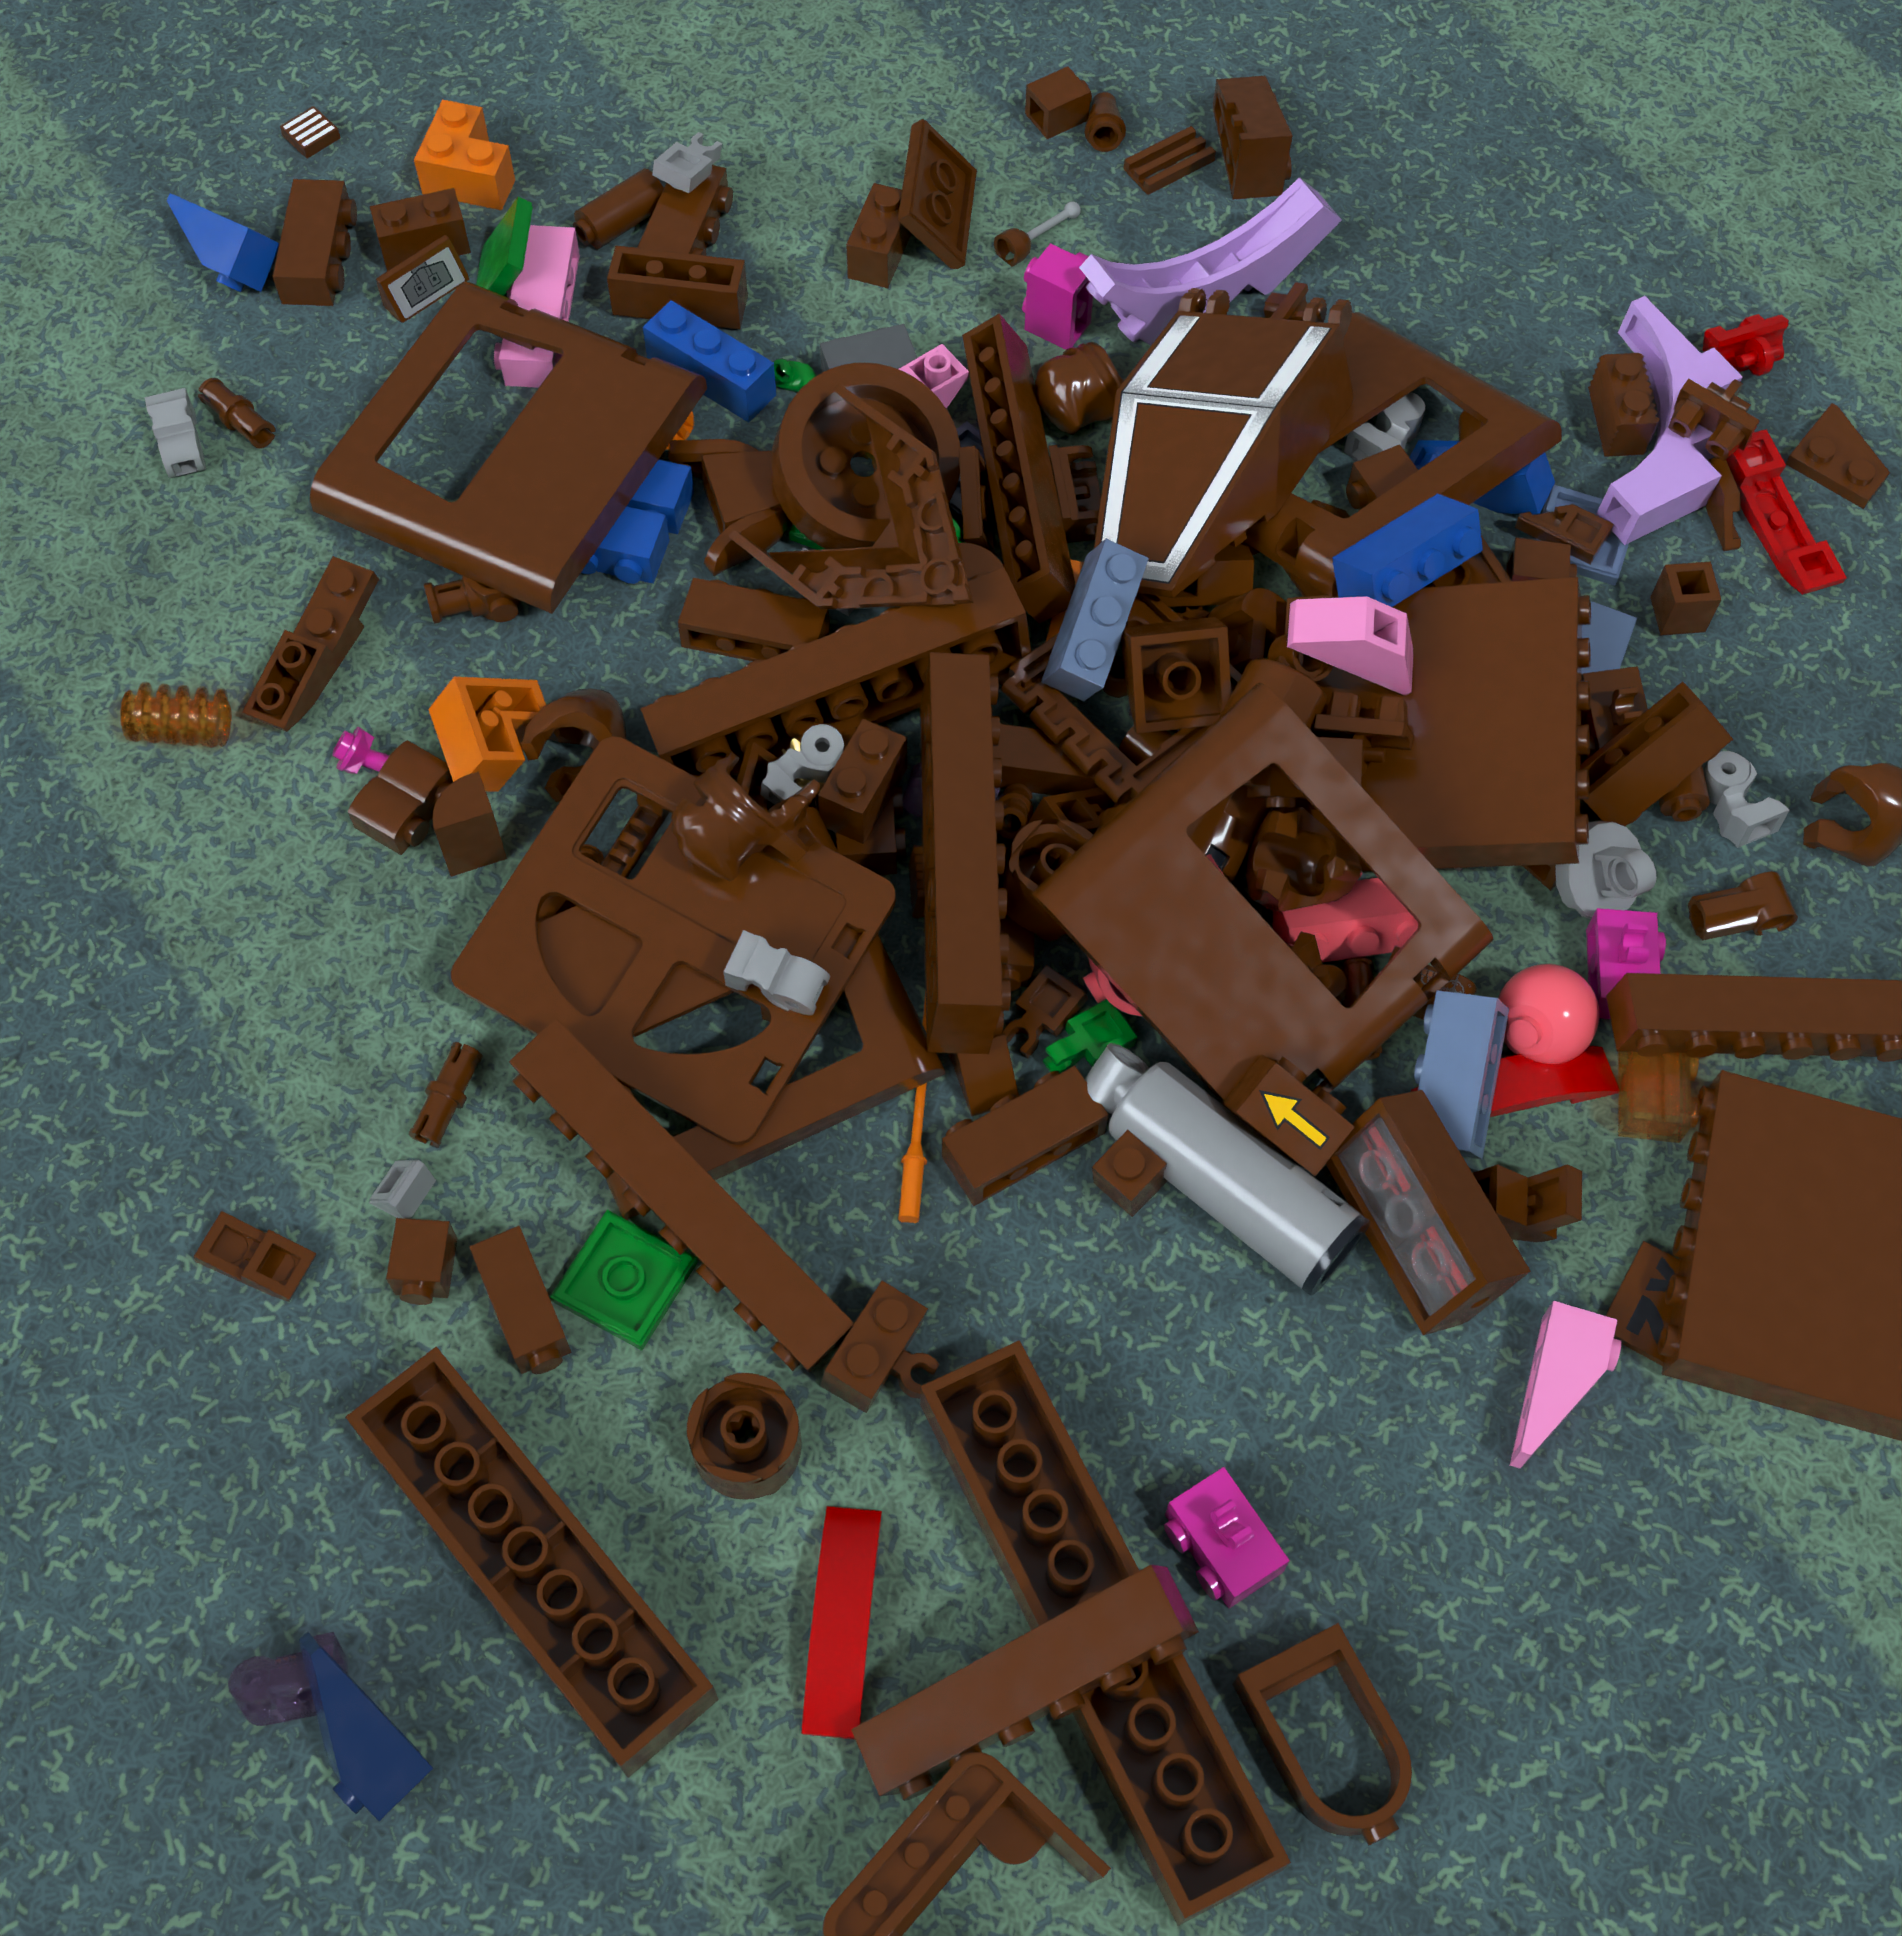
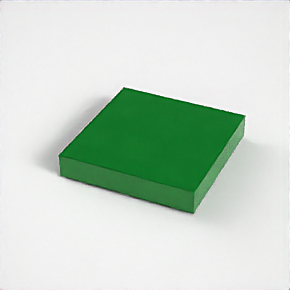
[476,197,533,296]
[550,1210,698,1351]

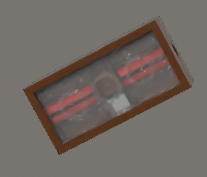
[1326,1090,1531,1336]

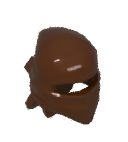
[1035,342,1125,435]
[671,751,821,881]

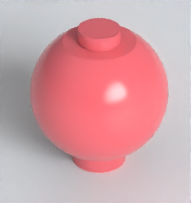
[1498,964,1600,1064]

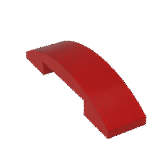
[1726,429,1847,595]
[1410,1046,1620,1117]
[801,1506,882,1739]

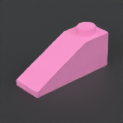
[1510,1301,1621,1469]

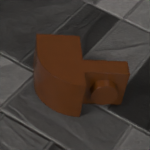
[1208,588,1287,674]
[1473,1164,1582,1242]

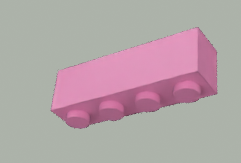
[494,225,580,388]

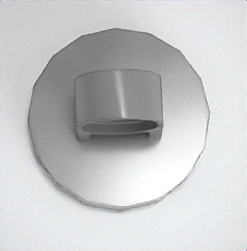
[1555,821,1657,919]

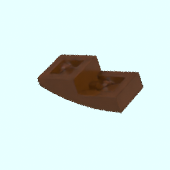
[194,1211,316,1302]

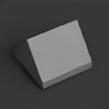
[369,1160,436,1219]

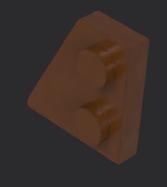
[1786,403,1890,509]

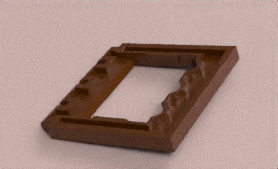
[1001,593,1242,805]

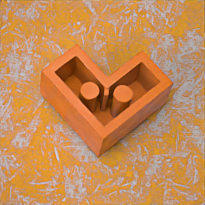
[414,99,515,210]
[428,677,546,792]

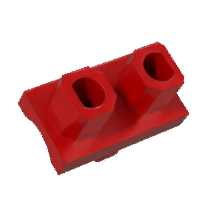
[1702,314,1789,376]

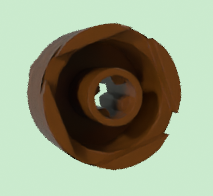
[998,819,1093,941]
[687,1373,802,1500]

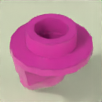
[332,727,390,774]

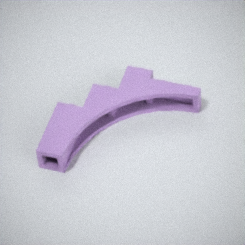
[1079,177,1342,345]
[1596,296,1743,545]

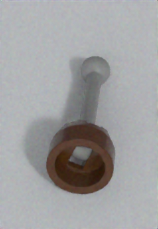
[994,201,1081,267]

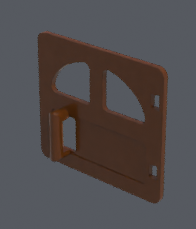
[451,736,896,1145]

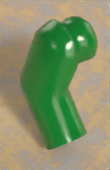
[773,358,817,392]

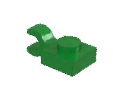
[1043,999,1137,1073]

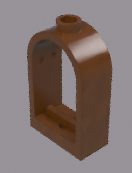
[1232,1623,1412,1846]

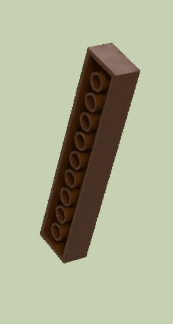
[920,1340,1291,1926]

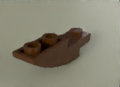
[242,556,379,732]

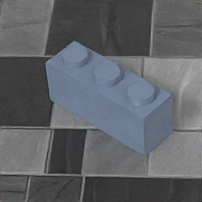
[1041,538,1149,701]
[1414,990,1509,1160]

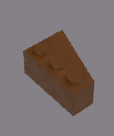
[1213,76,1293,200]

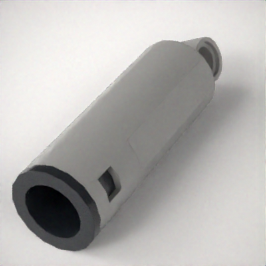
[1085,1043,1371,1296]

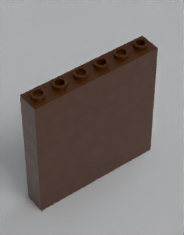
[1273,577,1591,871]
[1658,1070,1902,1441]

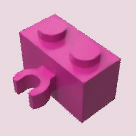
[1022,243,1093,350]
[1586,908,1666,1019]
[1164,1467,1290,1609]

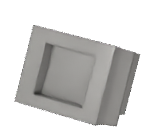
[144,388,206,478]
[1344,392,1425,461]
[760,724,844,805]
[1704,751,1790,848]
[724,930,830,1015]

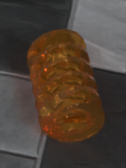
[120,682,232,748]

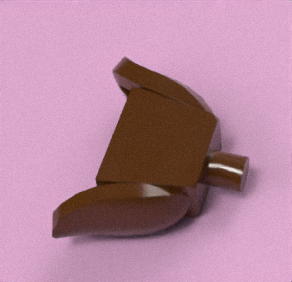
[668,439,792,577]

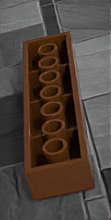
[641,567,1031,780]
[920,652,1011,1054]
[345,1346,719,1778]

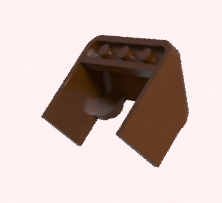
[823,1752,1111,1936]

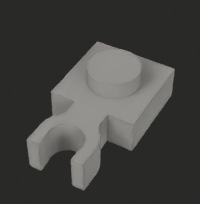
[652,132,722,193]

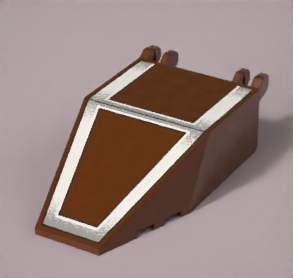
[1094,288,1353,598]

